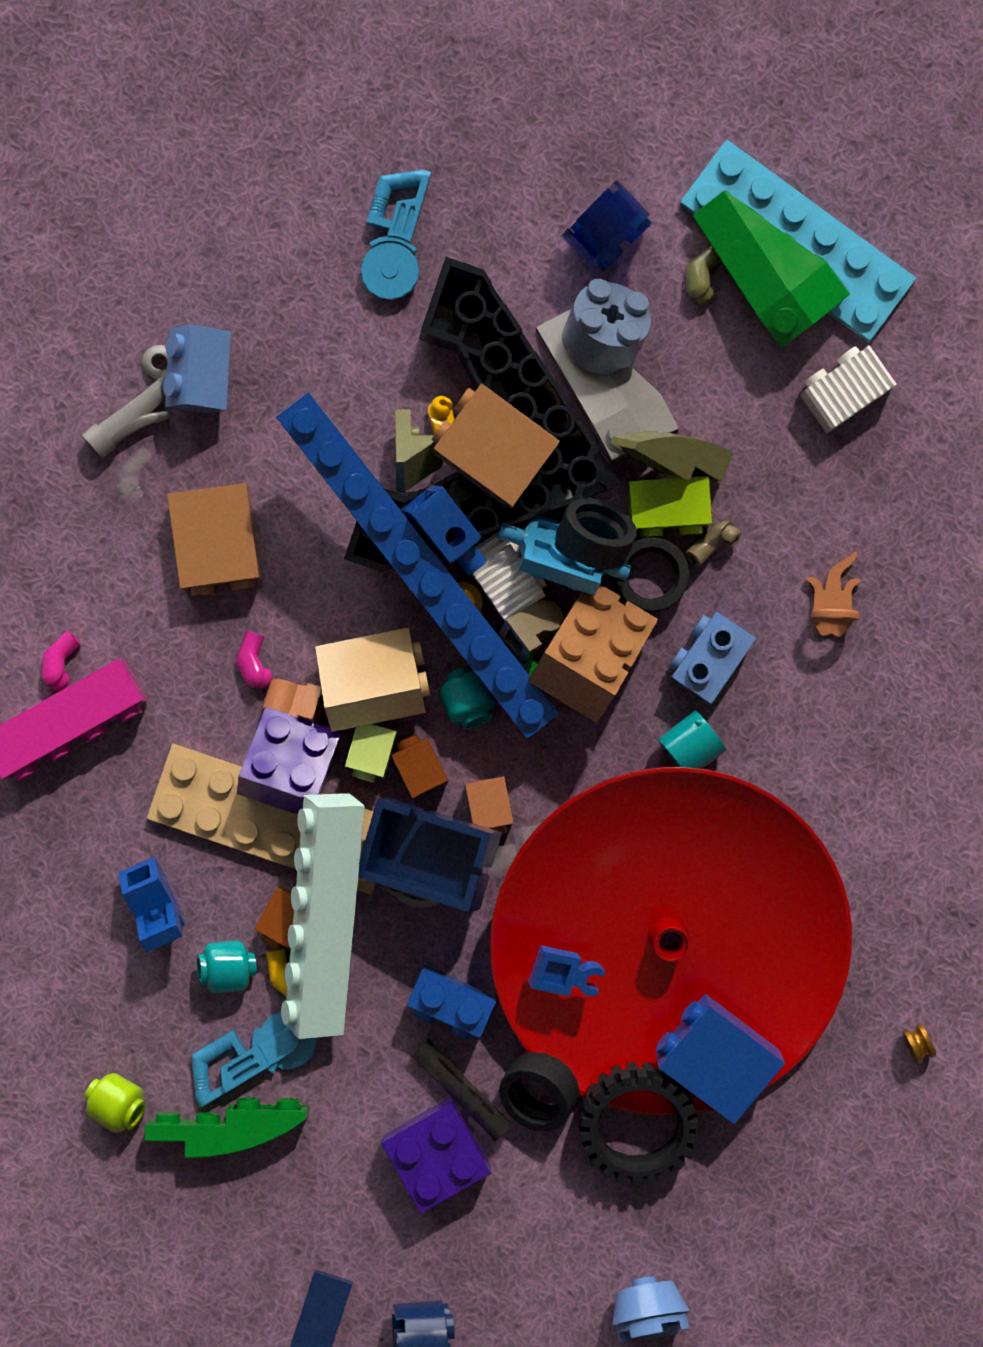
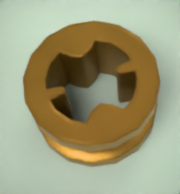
[902,1023,936,1064]

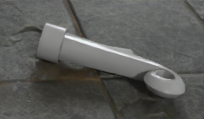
[82,345,170,459]

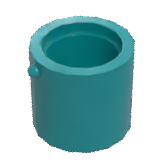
[657,710,726,769]

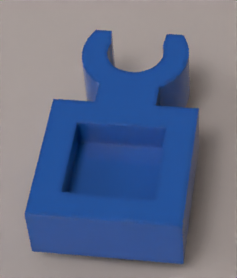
[528,945,605,996]

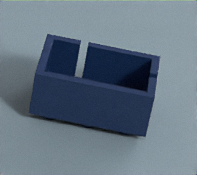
[358,798,502,912]

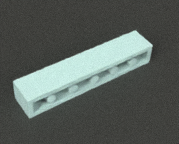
[281,793,365,1039]

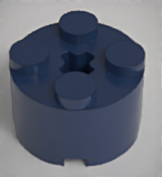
[392,1300,455,1347]

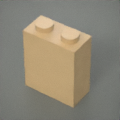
[315,627,430,732]

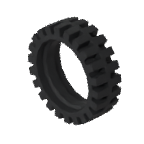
[579,1062,699,1185]

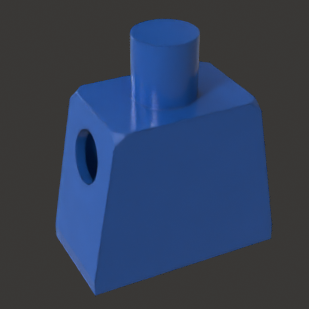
[401,485,487,576]

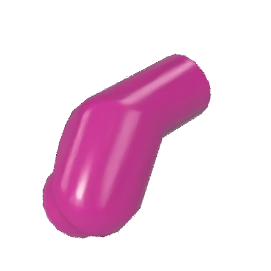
[41,630,81,690]
[236,630,272,689]

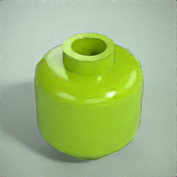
[84,1073,146,1133]

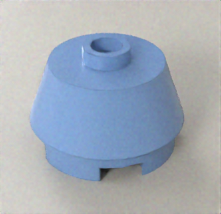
[612,1276,691,1343]

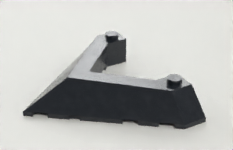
[344,256,622,572]

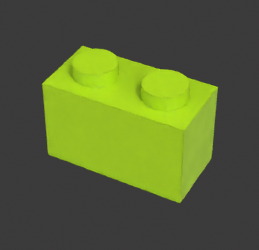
[627,476,712,539]

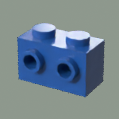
[407,964,496,1040]

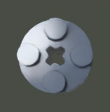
[562,279,651,375]

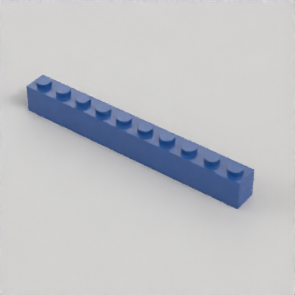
[276,392,559,739]

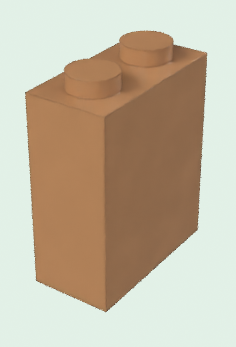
[431,383,560,510]
[167,483,263,597]

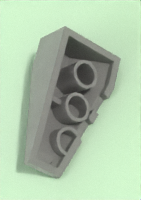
[536,309,679,465]

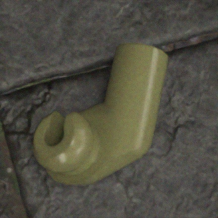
[685,244,721,304]

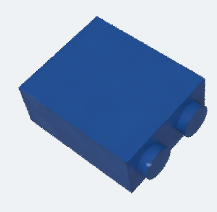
[655,994,785,1124]

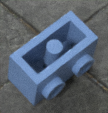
[163,324,231,413]
[668,611,756,705]

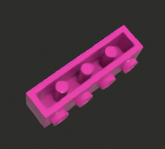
[0,658,148,782]

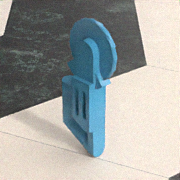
[361,170,432,300]
[191,1011,317,1108]

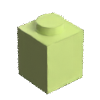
[345,724,398,783]

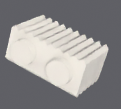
[800,345,897,433]
[472,531,547,622]

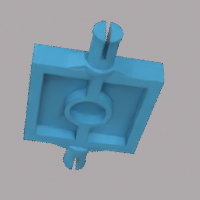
[497,515,631,595]

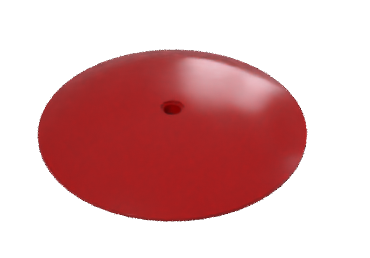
[490,767,852,1116]

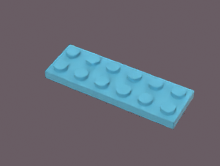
[679,139,916,343]

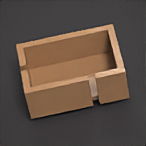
[528,584,658,723]

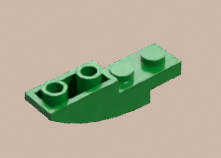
[145,1097,309,1158]

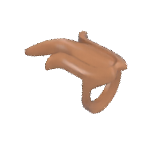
[805,552,862,637]

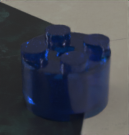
[561,180,652,272]

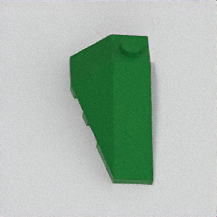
[693,190,851,348]

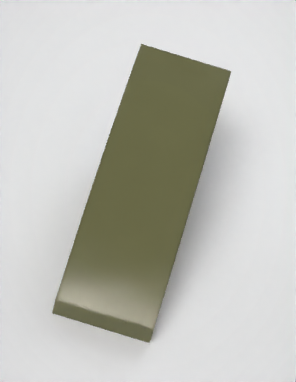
[610,431,734,482]

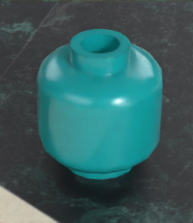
[439,667,497,729]
[196,940,257,994]

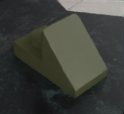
[395,410,444,492]

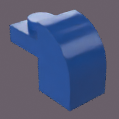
[119,857,185,953]

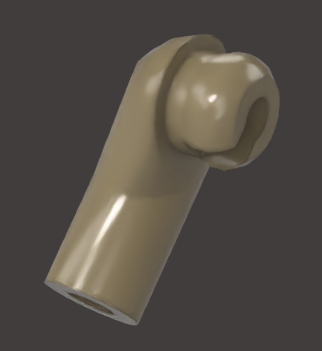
[684,521,741,568]

